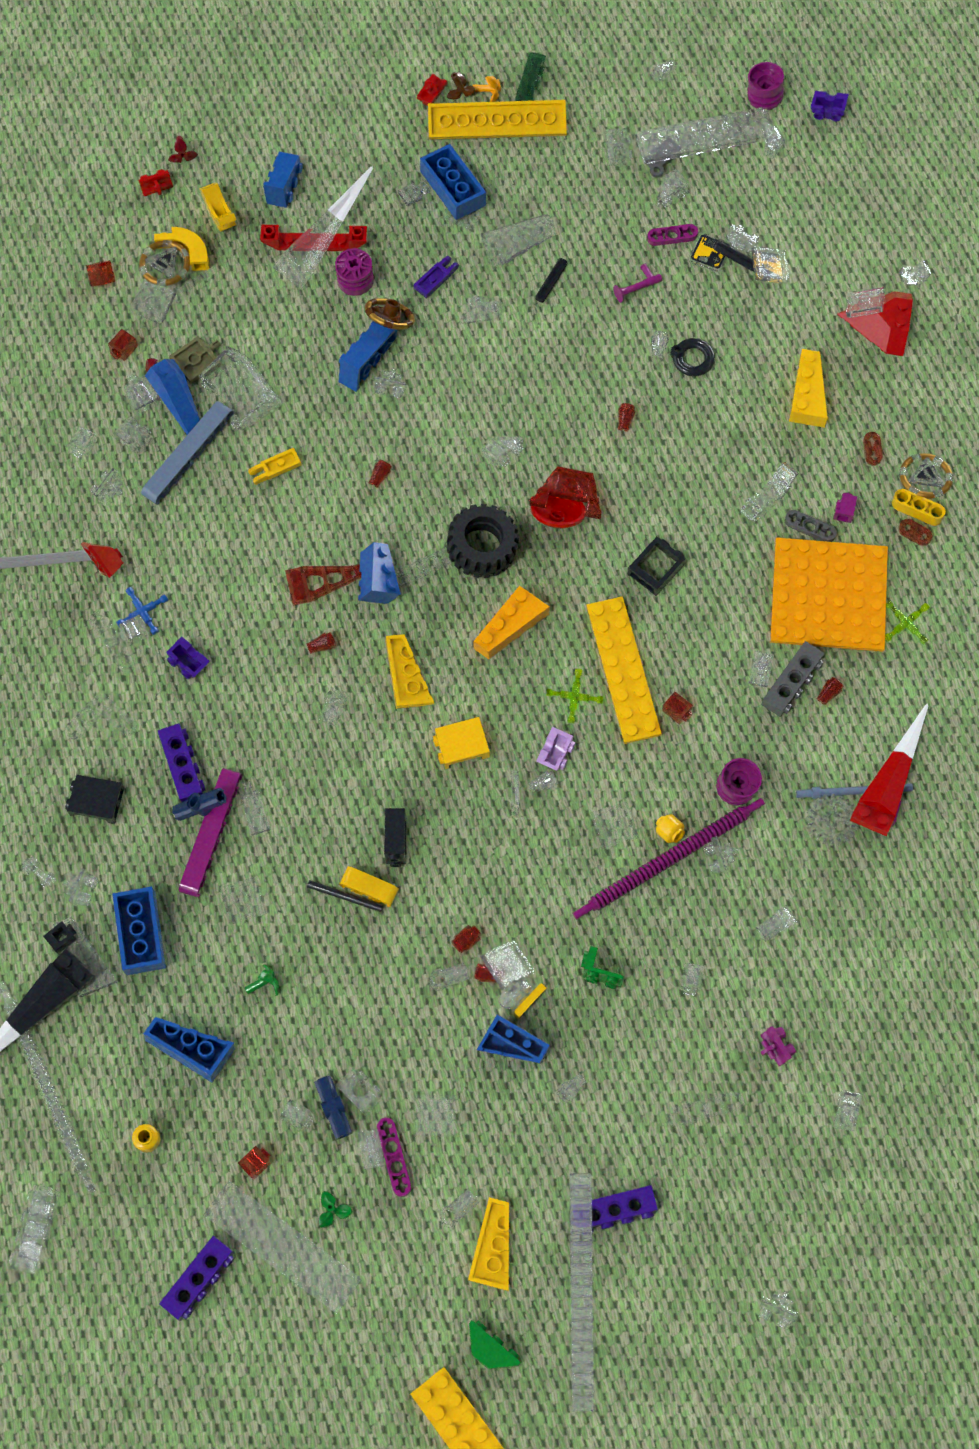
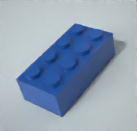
[420,144,486,220]
[112,886,166,975]

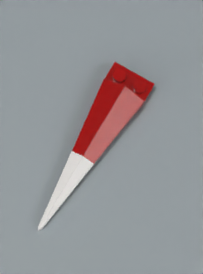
[850,704,928,837]

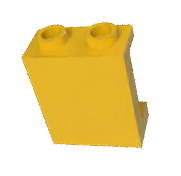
[432,717,490,769]

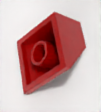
[81,542,123,578]

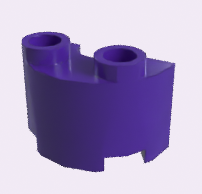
[810,91,849,122]
[166,636,210,680]

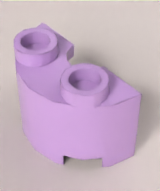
[536,727,576,771]

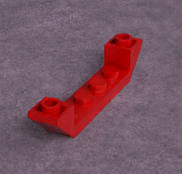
[260,224,367,251]

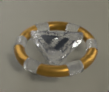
[139,240,190,286]
[899,453,953,499]

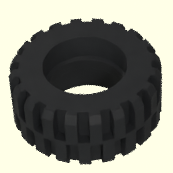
[446,504,519,578]

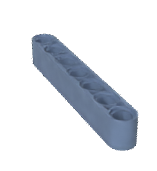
[141,401,234,505]

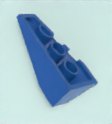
[145,359,200,435]

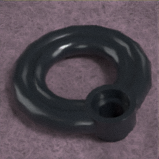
[670,338,715,377]

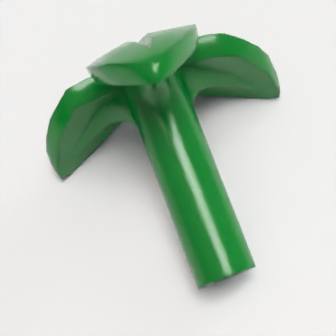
[245,964,279,996]
[318,1191,352,1228]

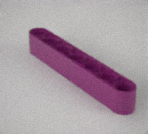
[179,768,242,897]

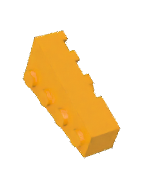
[473,585,550,659]

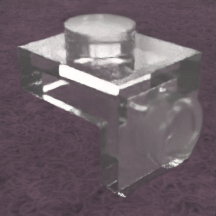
[899,260,931,286]

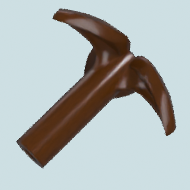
[447,72,475,100]

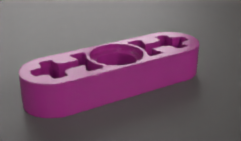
[647,224,698,246]

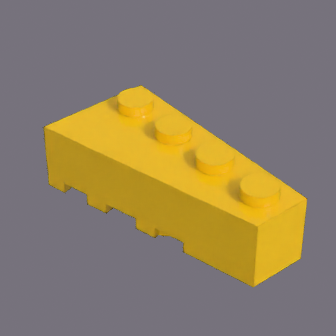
[789,349,827,428]

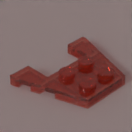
[529,466,602,520]

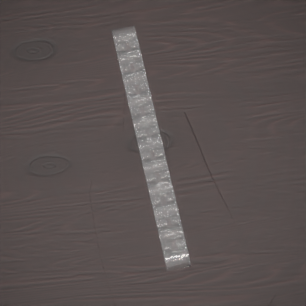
[569,1173,594,1412]

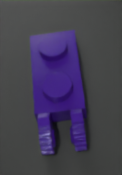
[413,255,459,299]

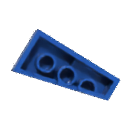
[339,321,398,392]
[143,1017,235,1083]

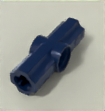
[172,788,227,821]
[314,1076,352,1140]

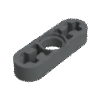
[785,510,836,542]

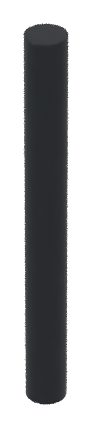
[307,880,383,912]

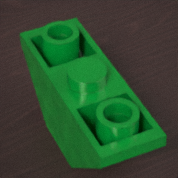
[469,1320,521,1370]

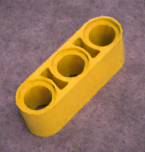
[892,489,946,526]
[339,866,399,907]

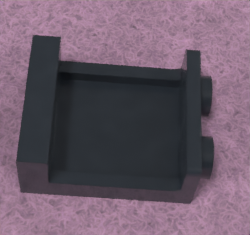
[65,774,124,824]

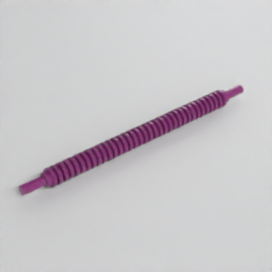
[572,798,765,920]

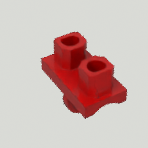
[417,74,447,106]
[138,169,173,197]

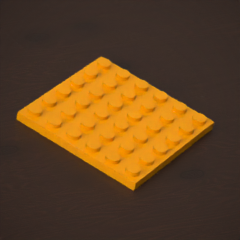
[770,538,888,652]

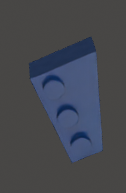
[263,151,303,208]
[358,542,401,604]
[477,1015,551,1064]

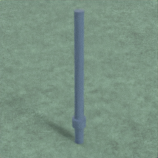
[796,784,913,799]

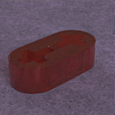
[863,432,883,466]
[898,519,933,546]

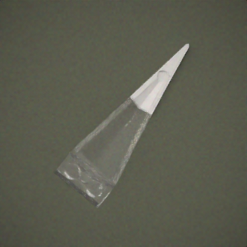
[273,166,373,290]

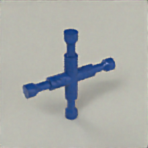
[116,587,168,635]

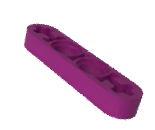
[377,1118,411,1197]

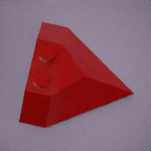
[837,291,913,356]

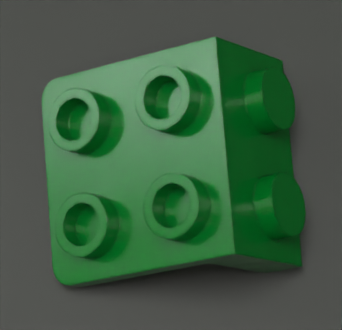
[581,946,624,989]

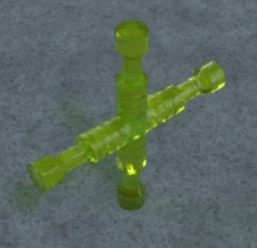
[885,600,930,645]
[546,669,603,724]

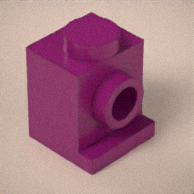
[833,493,858,523]

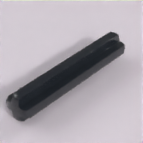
[713,241,761,273]
[536,258,567,303]

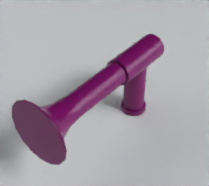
[613,263,662,303]

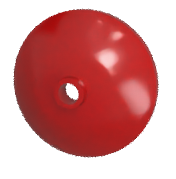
[530,492,586,529]

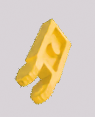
[248,448,302,485]

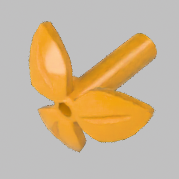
[472,76,501,102]

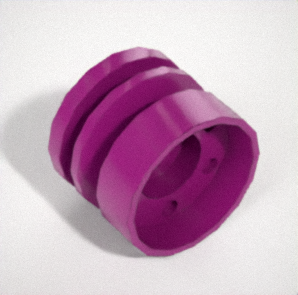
[747,62,784,110]
[335,248,374,296]
[716,758,762,806]

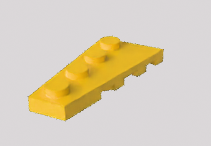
[385,634,434,709]
[468,1197,509,1291]

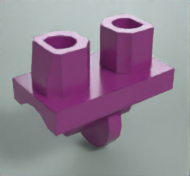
[760,1026,796,1066]

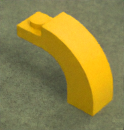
[199,182,236,232]
[154,227,210,271]

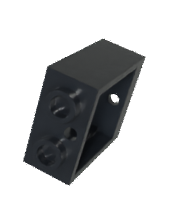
[627,536,686,596]
[384,808,407,867]

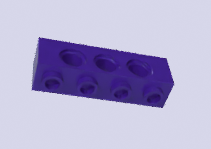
[157,723,206,802]
[570,1185,658,1235]
[159,1236,234,1321]

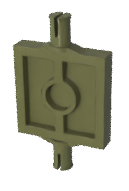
[169,336,221,384]

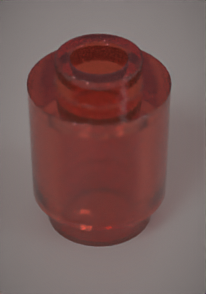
[451,925,481,953]

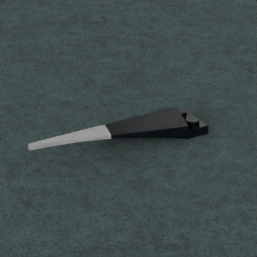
[0,949,95,1052]

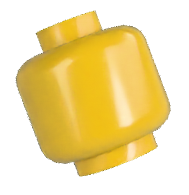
[656,814,685,843]
[132,1124,161,1153]

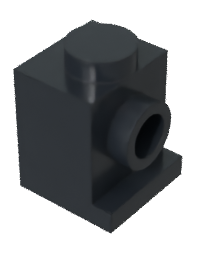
[43,921,77,955]

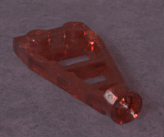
[285,564,362,606]

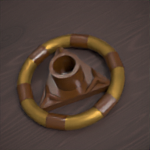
[365,298,415,330]

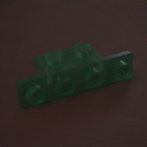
[514,52,546,101]

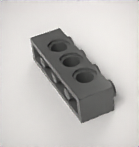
[761,641,824,717]

